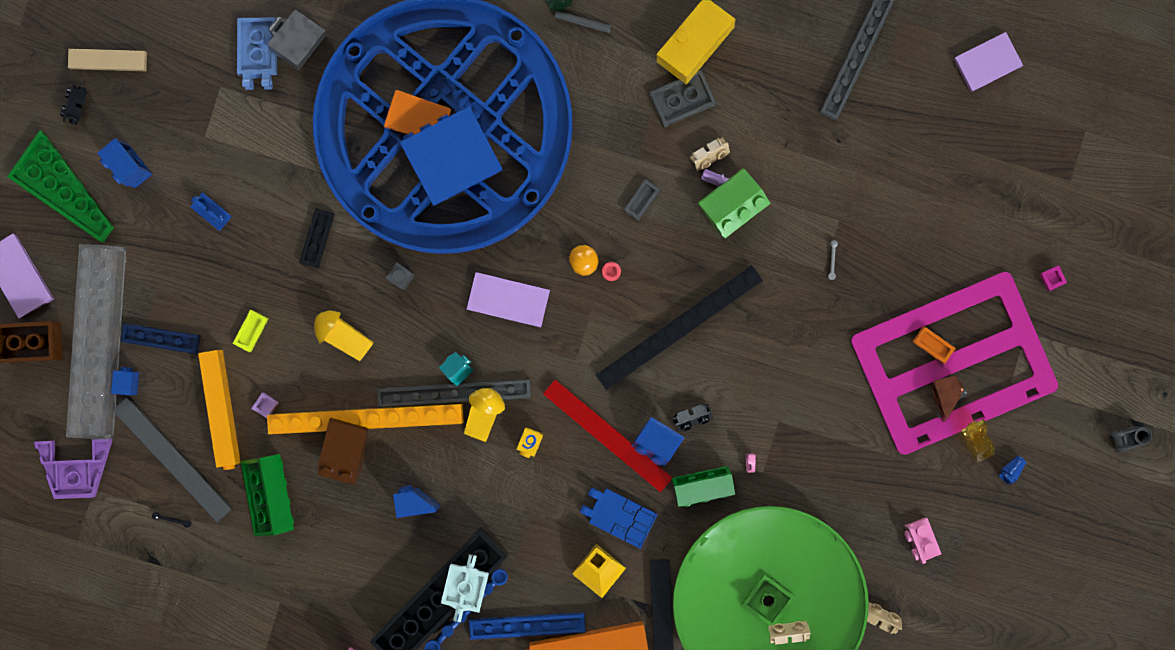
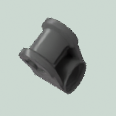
[1109,426,1152,453]

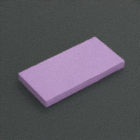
[0,233,54,319]
[467,272,550,327]

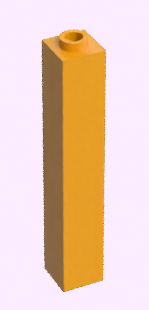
[198,350,240,470]

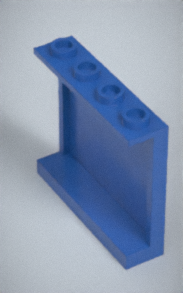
[400,105,503,206]

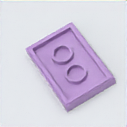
[954,32,1023,93]

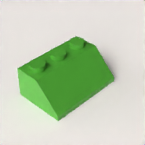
[698,168,771,238]

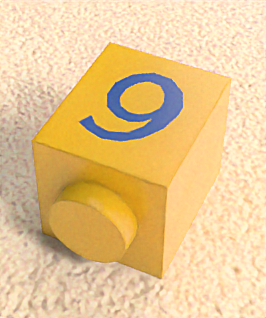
[517,427,544,458]

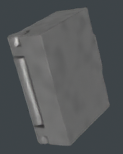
[267,10,326,71]

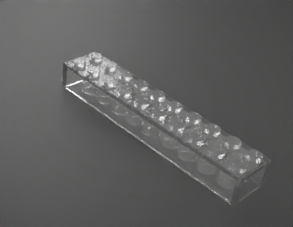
[66,244,126,440]

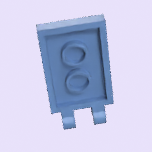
[237,17,277,90]

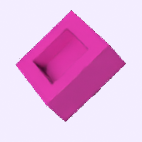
[1039,265,1067,291]

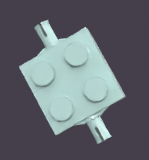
[441,554,489,622]

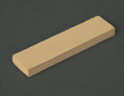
[68,49,147,71]

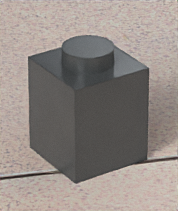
[386,262,415,290]

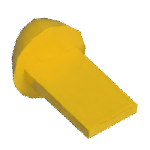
[314,310,374,361]
[464,388,505,442]

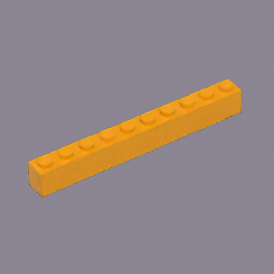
[267,403,464,434]

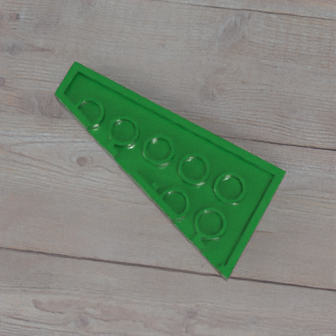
[7,130,114,243]

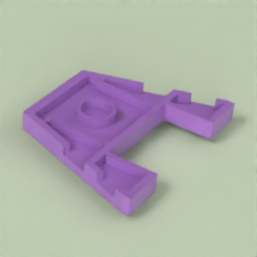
[34,438,112,499]

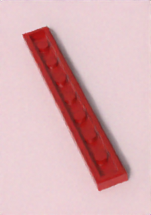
[543,380,673,493]

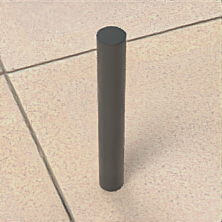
[555,10,612,33]

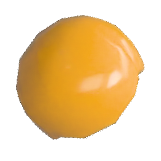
[569,245,599,276]

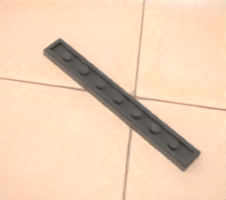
[819,0,895,121]
[377,379,531,408]
[113,397,233,522]

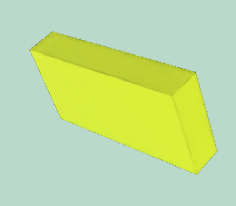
[232,310,269,352]

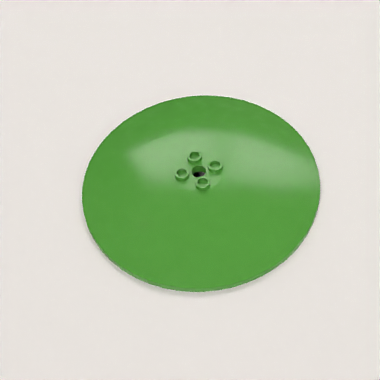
[673,506,869,650]

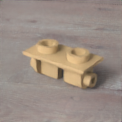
[690,138,730,172]
[867,602,902,634]
[768,621,811,645]

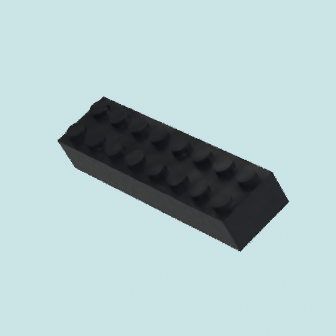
[370,527,509,650]

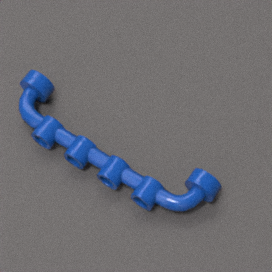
[424,568,508,650]

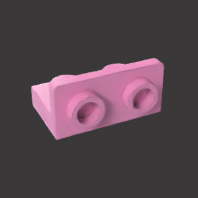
[904,517,941,564]

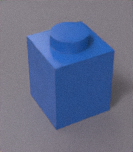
[111,367,139,395]

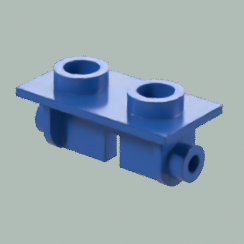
[190,192,232,231]

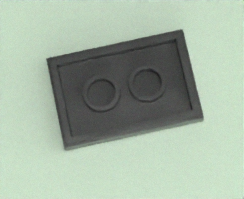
[649,69,717,128]

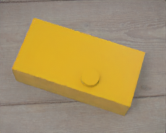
[657,0,735,85]

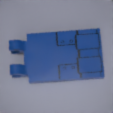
[580,487,658,549]

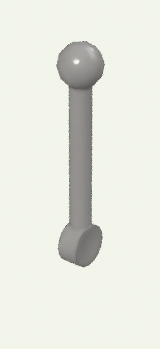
[828,240,838,280]

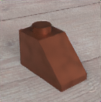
[931,376,963,422]

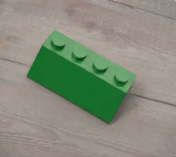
[240,454,294,537]

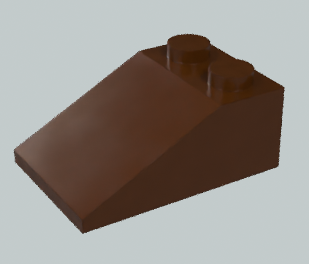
[317,418,368,485]

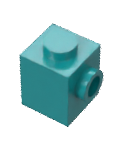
[439,352,474,386]

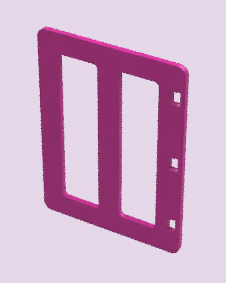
[851,272,1058,455]

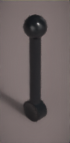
[152,512,192,528]

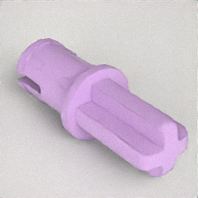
[701,169,729,188]

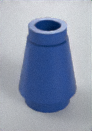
[999,456,1026,485]

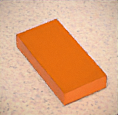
[912,326,956,364]

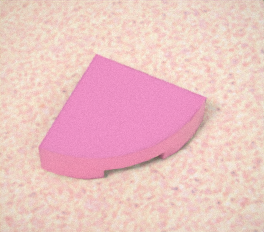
[745,453,755,473]

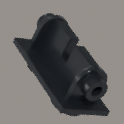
[60,83,88,125]
[672,403,713,432]

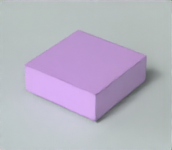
[251,392,279,418]

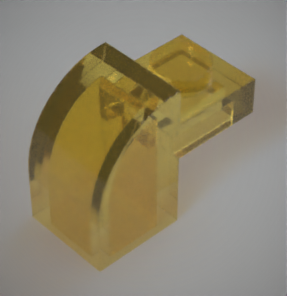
[962,419,995,463]

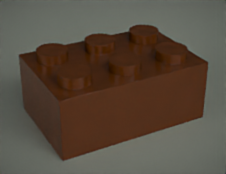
[0,321,63,363]

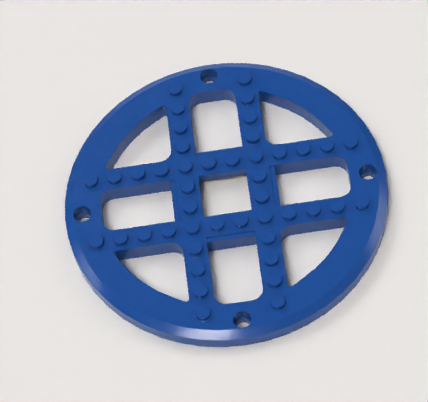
[313,0,573,254]

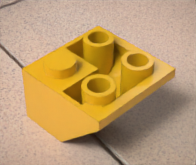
[572,544,626,598]

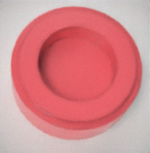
[602,262,621,281]

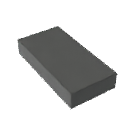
[623,179,660,221]

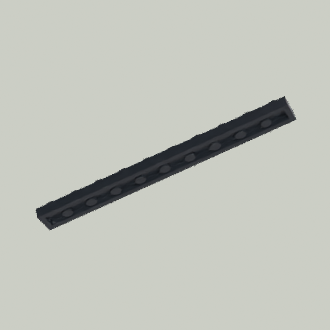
[596,265,763,390]

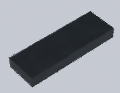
[299,208,335,269]

